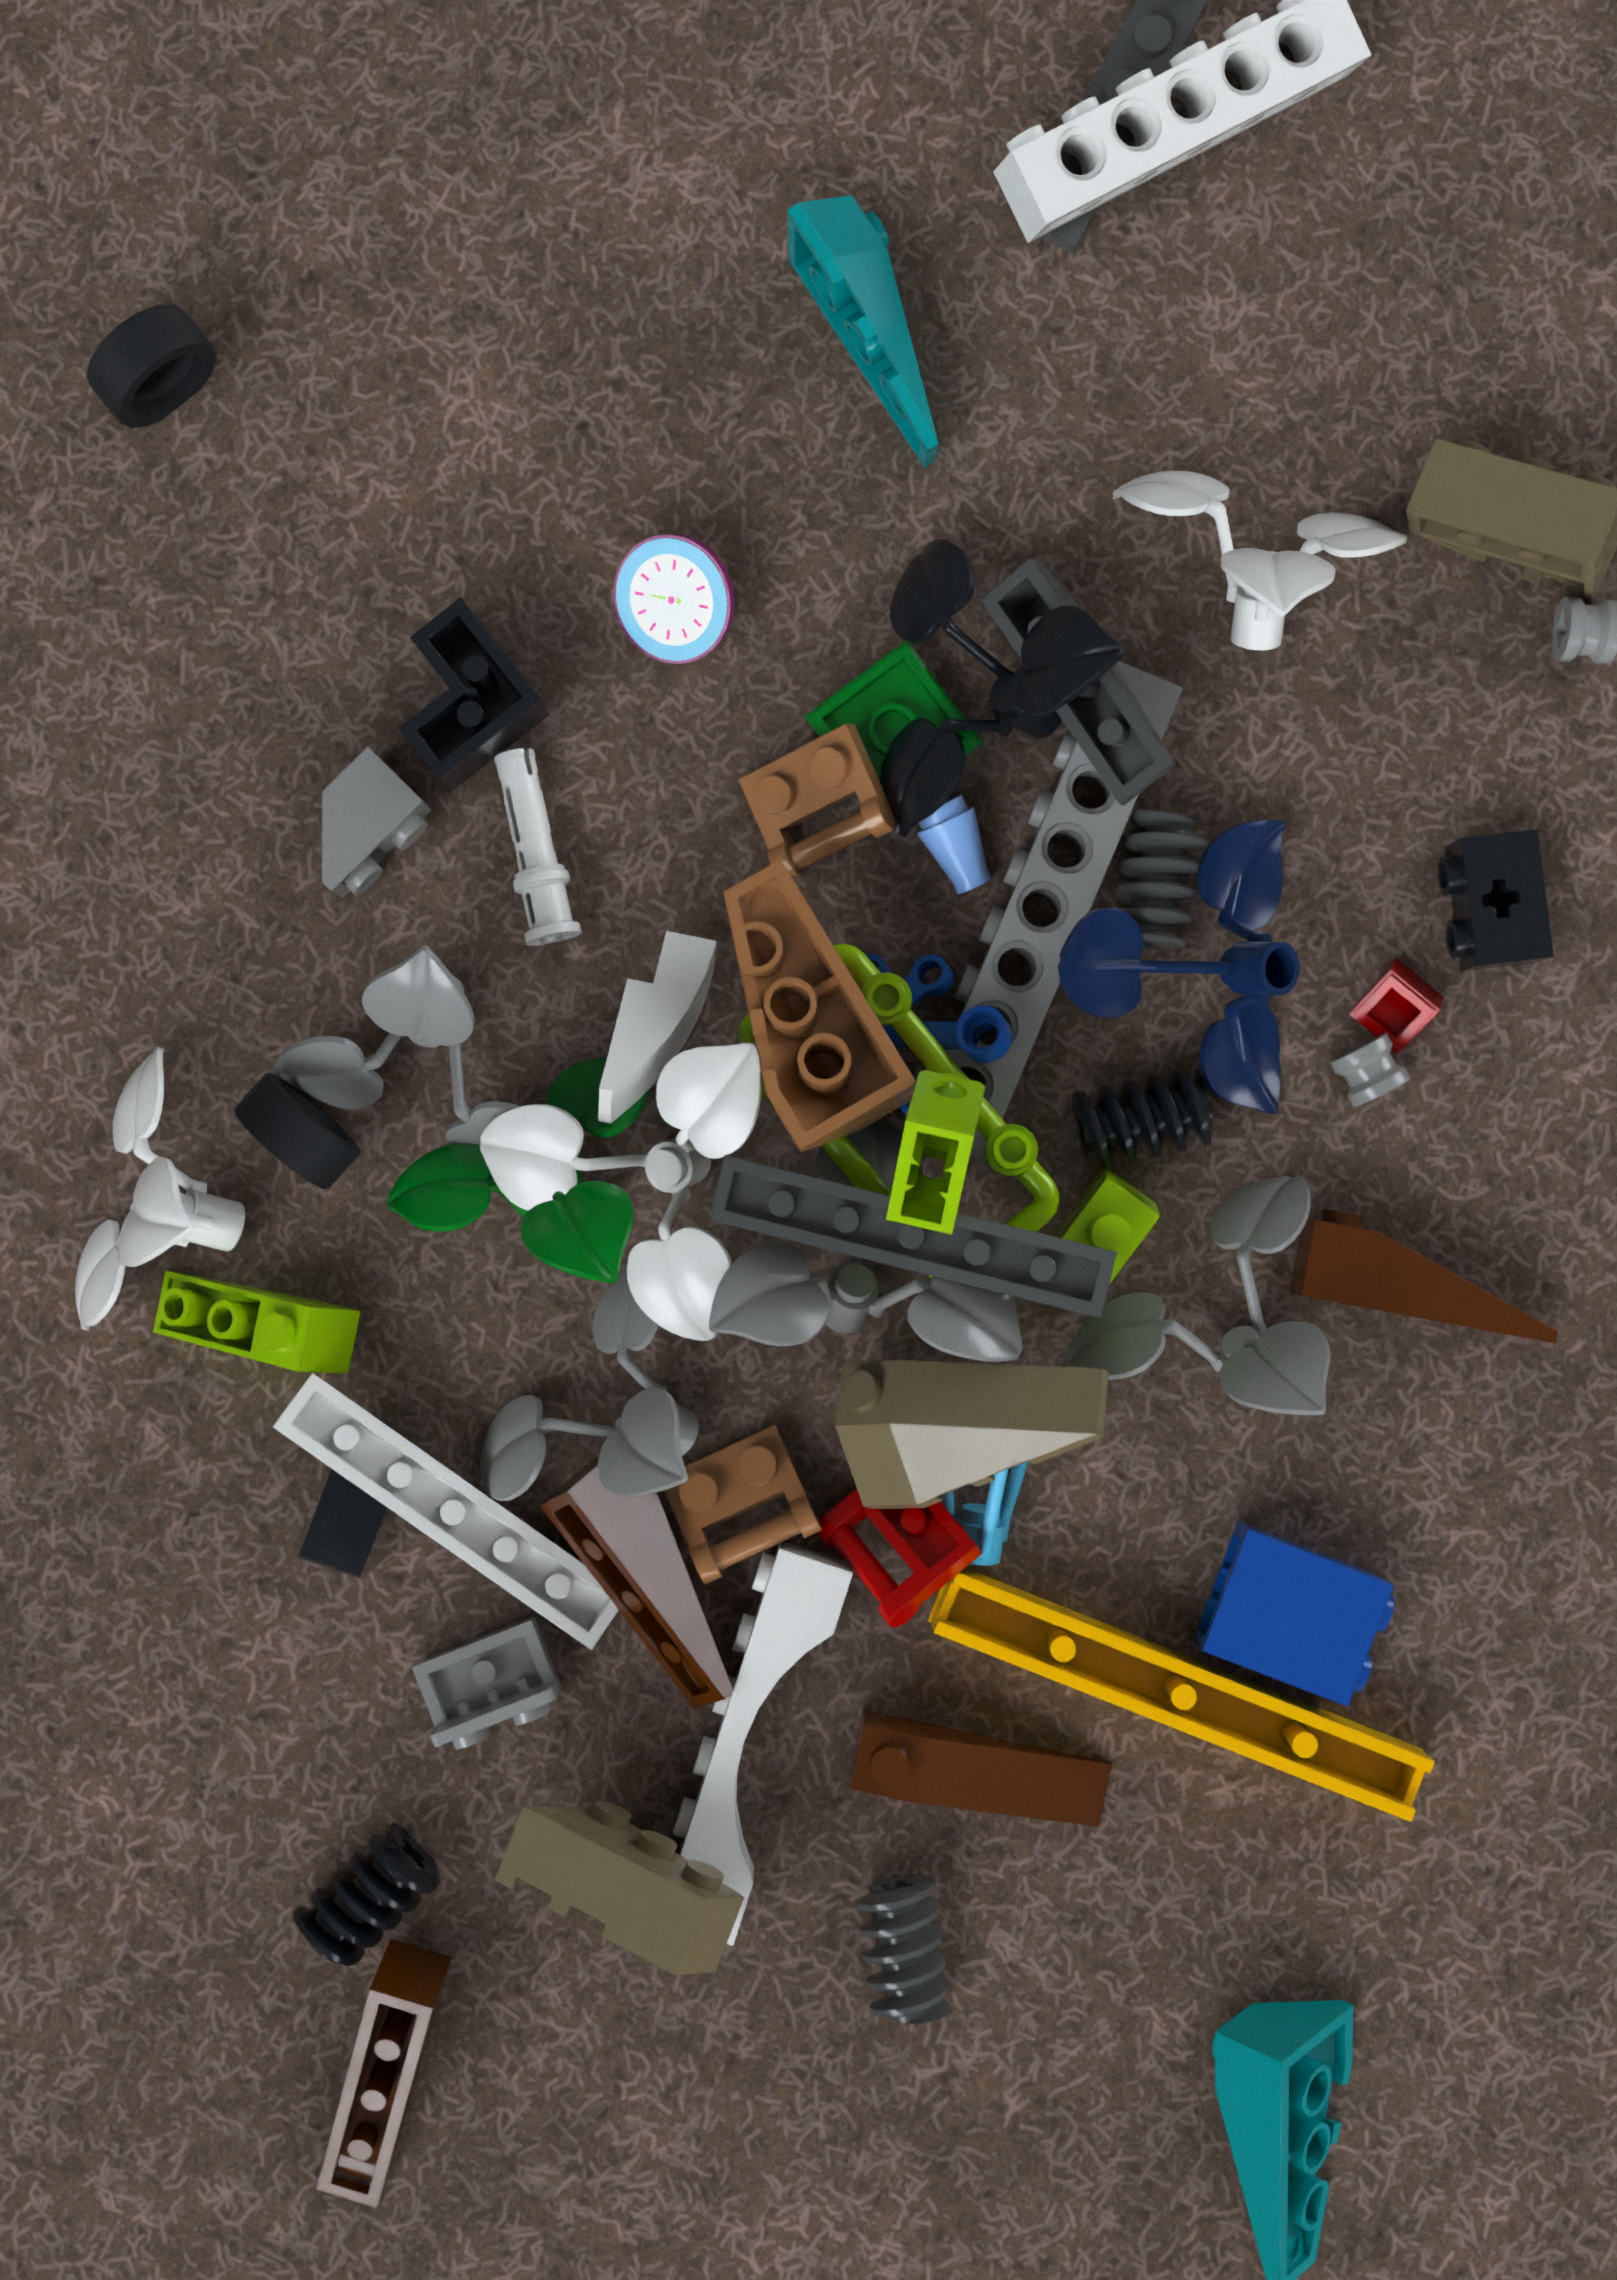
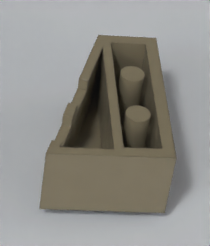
[1406,438,1617,605]
[494,1801,744,1975]

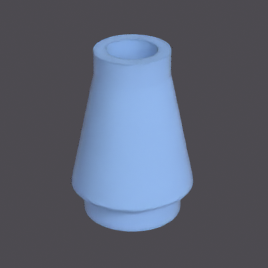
[916,794,992,894]

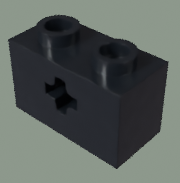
[1438,829,1554,972]

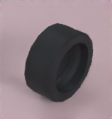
[86,304,217,428]
[234,1073,361,1189]

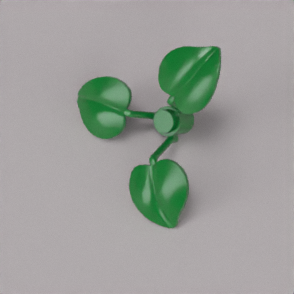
[387,1057,651,1283]

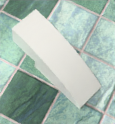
[598,931,717,1124]

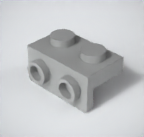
[412,1616,562,1750]

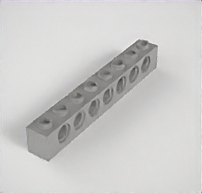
[905,661,1183,1163]

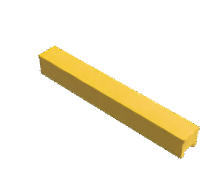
[927,1568,1435,1822]

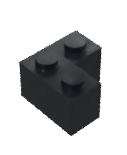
[399,597,549,793]

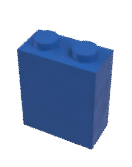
[1193,1521,1395,1707]

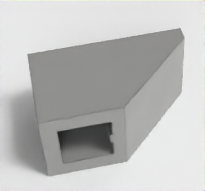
[322,747,431,899]

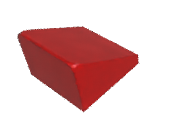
[1349,957,1444,1054]

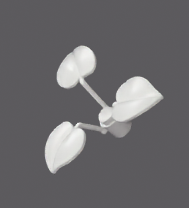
[1112,471,1408,650]
[480,1042,763,1341]
[75,1047,245,1331]

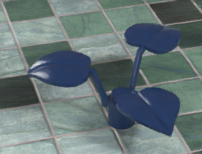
[1058,820,1300,1114]

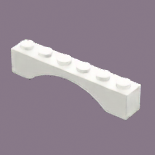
[672,1541,853,1946]

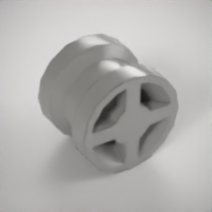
[1552,596,1617,665]
[1329,1033,1411,1107]

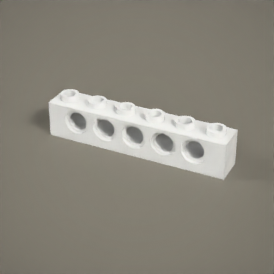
[993,0,1372,243]

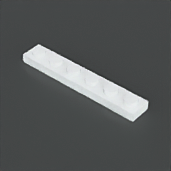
[273,1373,619,1650]

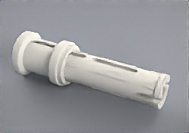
[494,748,582,946]

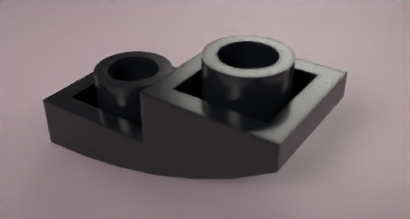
[298,1469,387,1578]

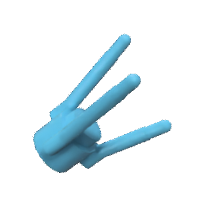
[941,1461,1028,1566]

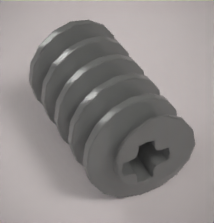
[1114,810,1208,951]
[856,1874,952,2024]

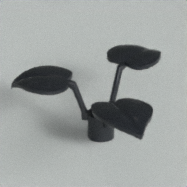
[880,539,1126,838]

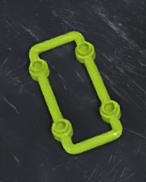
[738,944,1060,1278]

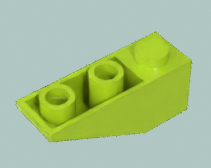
[153,1270,361,1374]

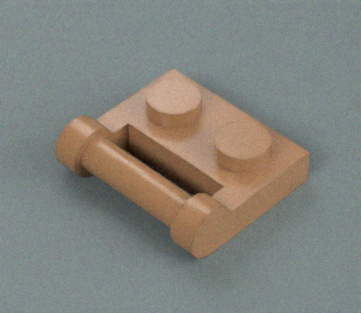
[738,724,897,880]
[664,1425,822,1584]

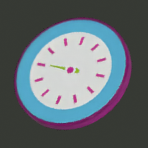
[614,533,734,664]

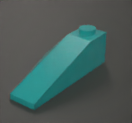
[787,195,938,468]
[1212,2000,1353,2280]

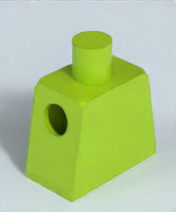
[886,1070,986,1235]
[1052,1167,1160,1285]

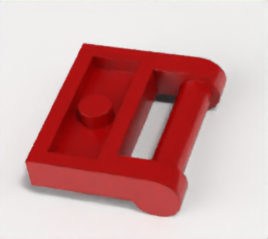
[815,1489,982,1628]

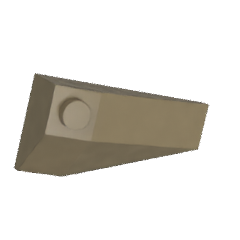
[835,1360,1109,1509]

